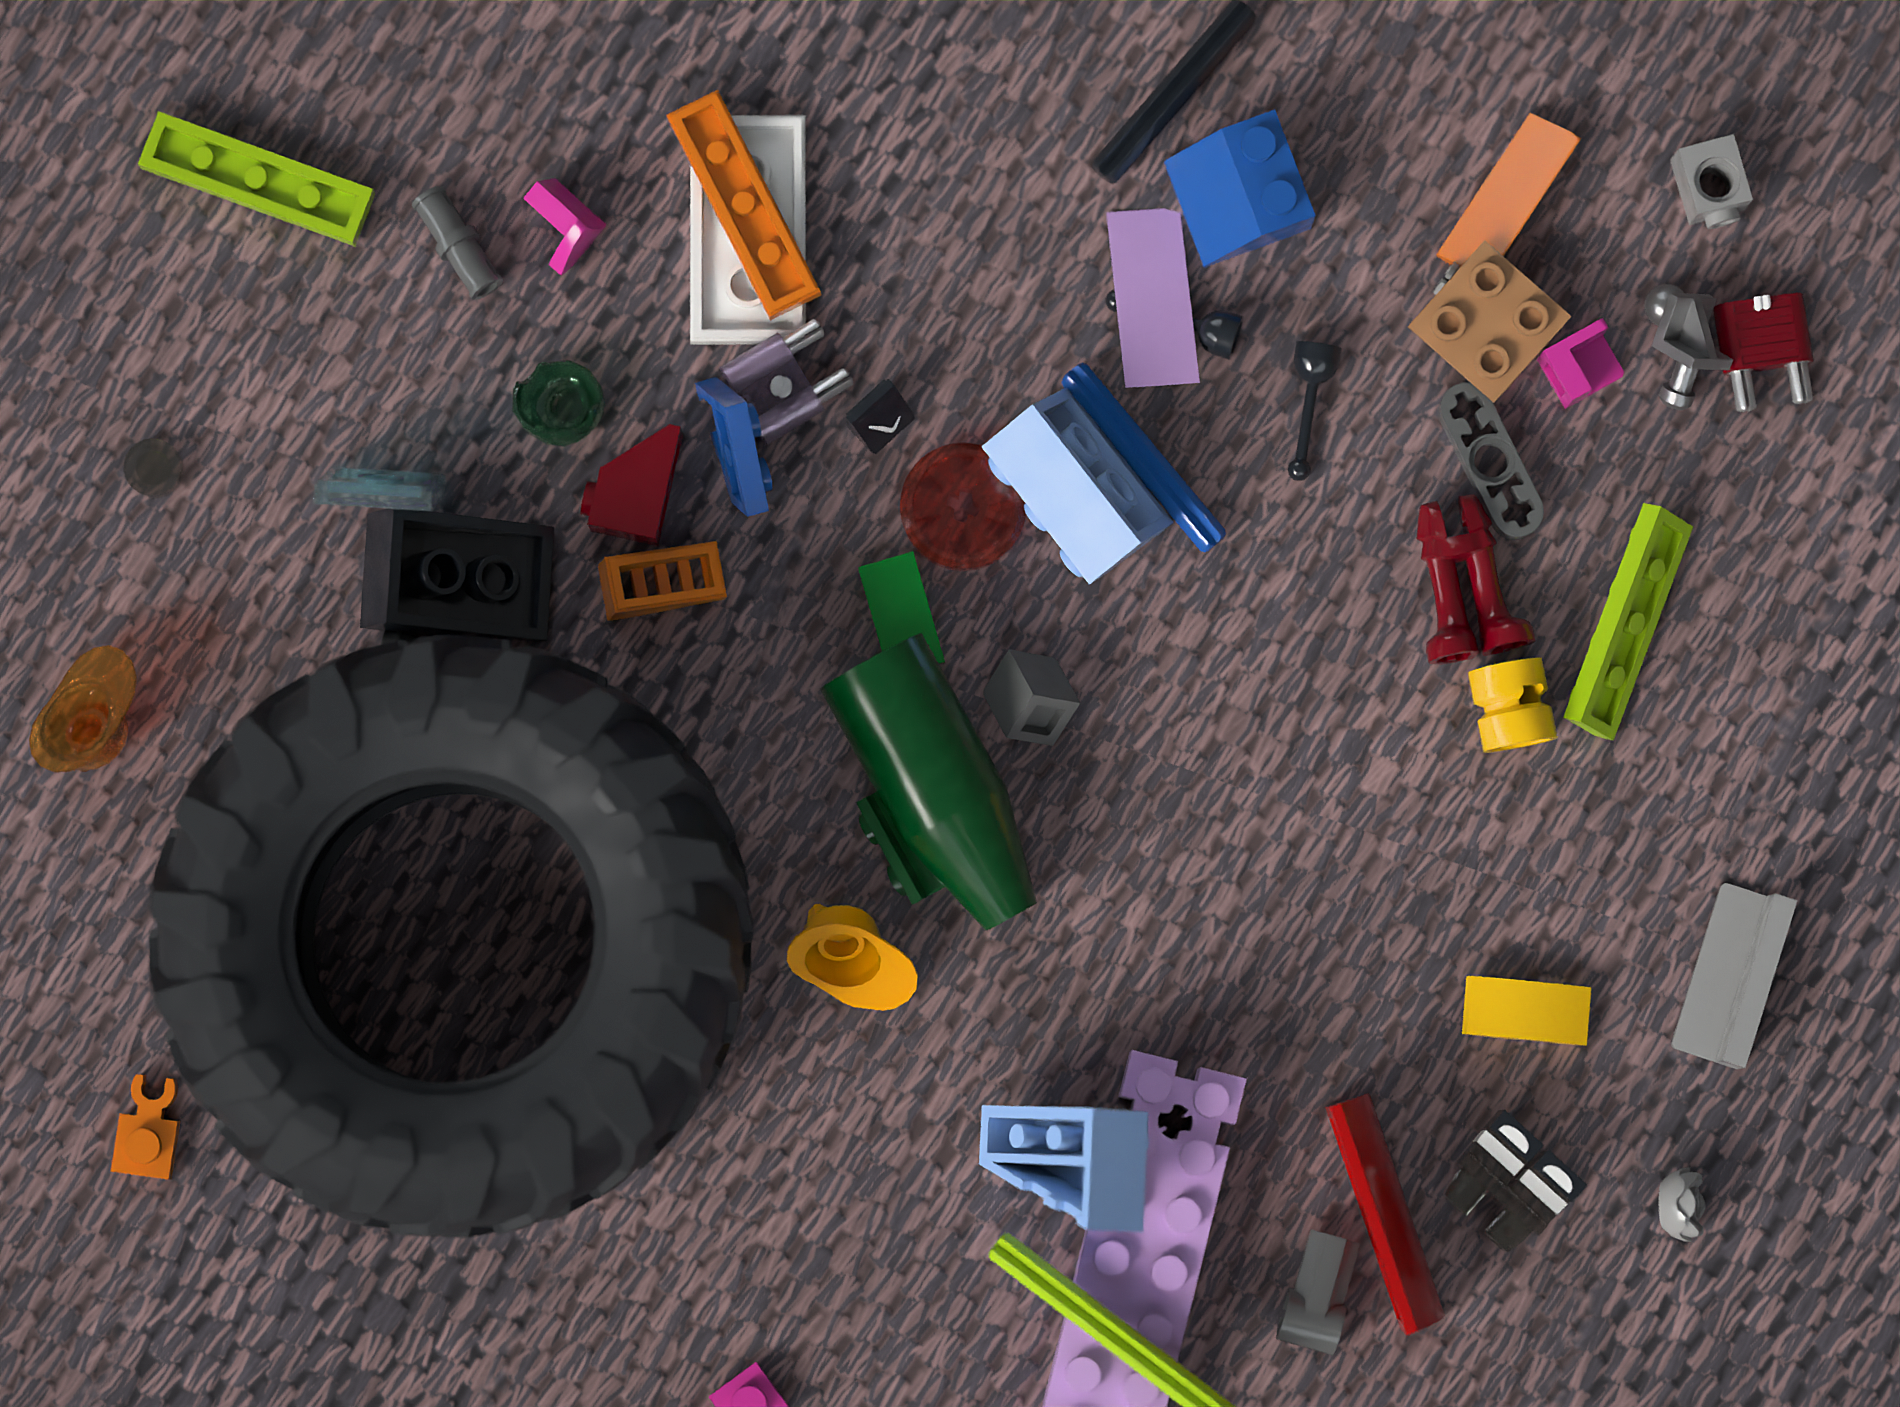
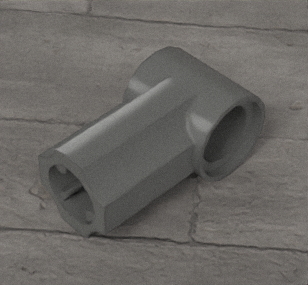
[1276,1230,1360,1356]

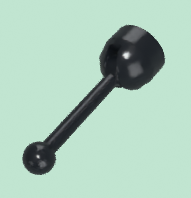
[1105,289,1244,360]
[1287,341,1342,481]

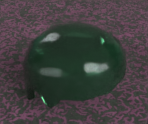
[512,360,605,447]

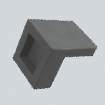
[983,649,1080,746]

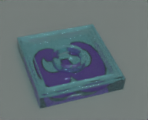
[314,467,446,511]

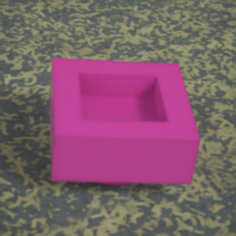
[709,1361,789,1407]

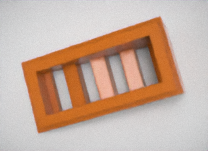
[598,541,727,621]

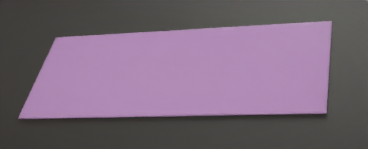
[1106,209,1200,388]

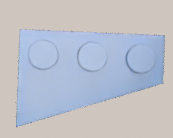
[979,1105,1149,1232]

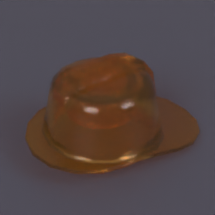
[29,645,137,773]

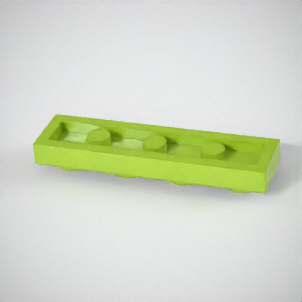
[138,111,375,246]
[1563,503,1693,741]

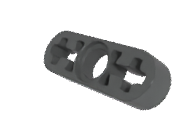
[1438,382,1544,540]

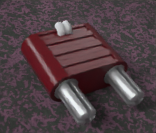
[1713,293,1814,412]

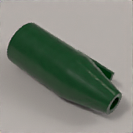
[820,633,1037,931]

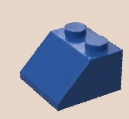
[1164,109,1316,268]

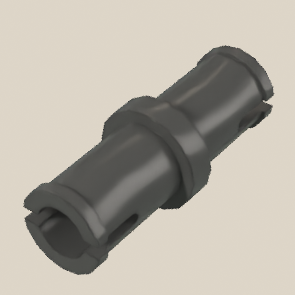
[412,186,503,300]

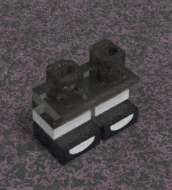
[1442,1109,1588,1253]

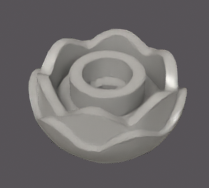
[1659,1167,1705,1242]

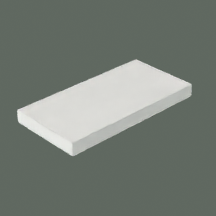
[690,115,806,344]

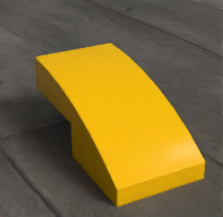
[1462,976,1591,1046]

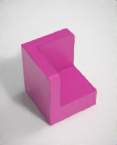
[1537,318,1624,409]

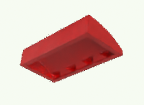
[1325,1093,1445,1335]

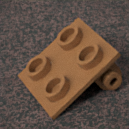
[1408,240,1571,403]

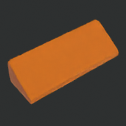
[1436,113,1581,267]

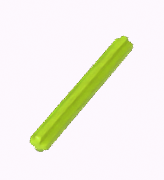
[988,1233,1235,1407]

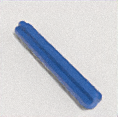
[1062,363,1226,552]

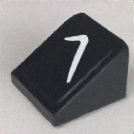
[846,379,915,454]

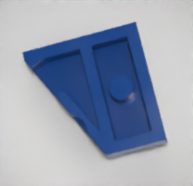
[695,377,772,517]

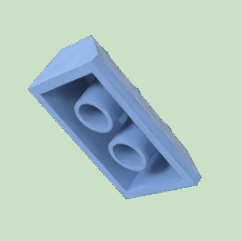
[982,388,1174,584]

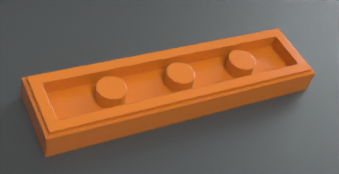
[666,90,821,321]

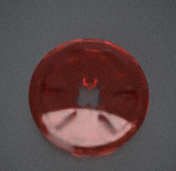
[900,443,1026,571]

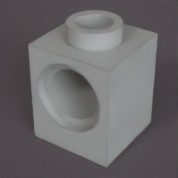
[1670,134,1753,229]

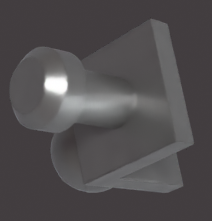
[1644,284,1733,410]

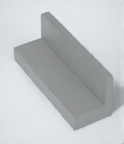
[1671,883,1797,1069]

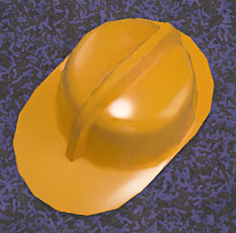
[787,904,918,1011]

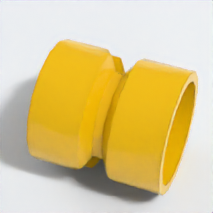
[1468,658,1558,753]

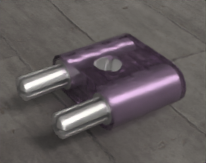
[719,319,853,446]

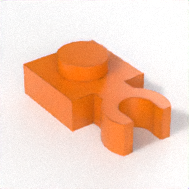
[111,1074,180,1180]

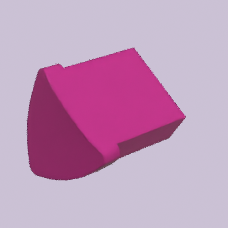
[523,178,607,276]

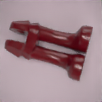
[1416,494,1536,664]

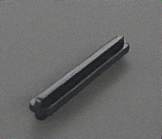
[1092,0,1256,184]

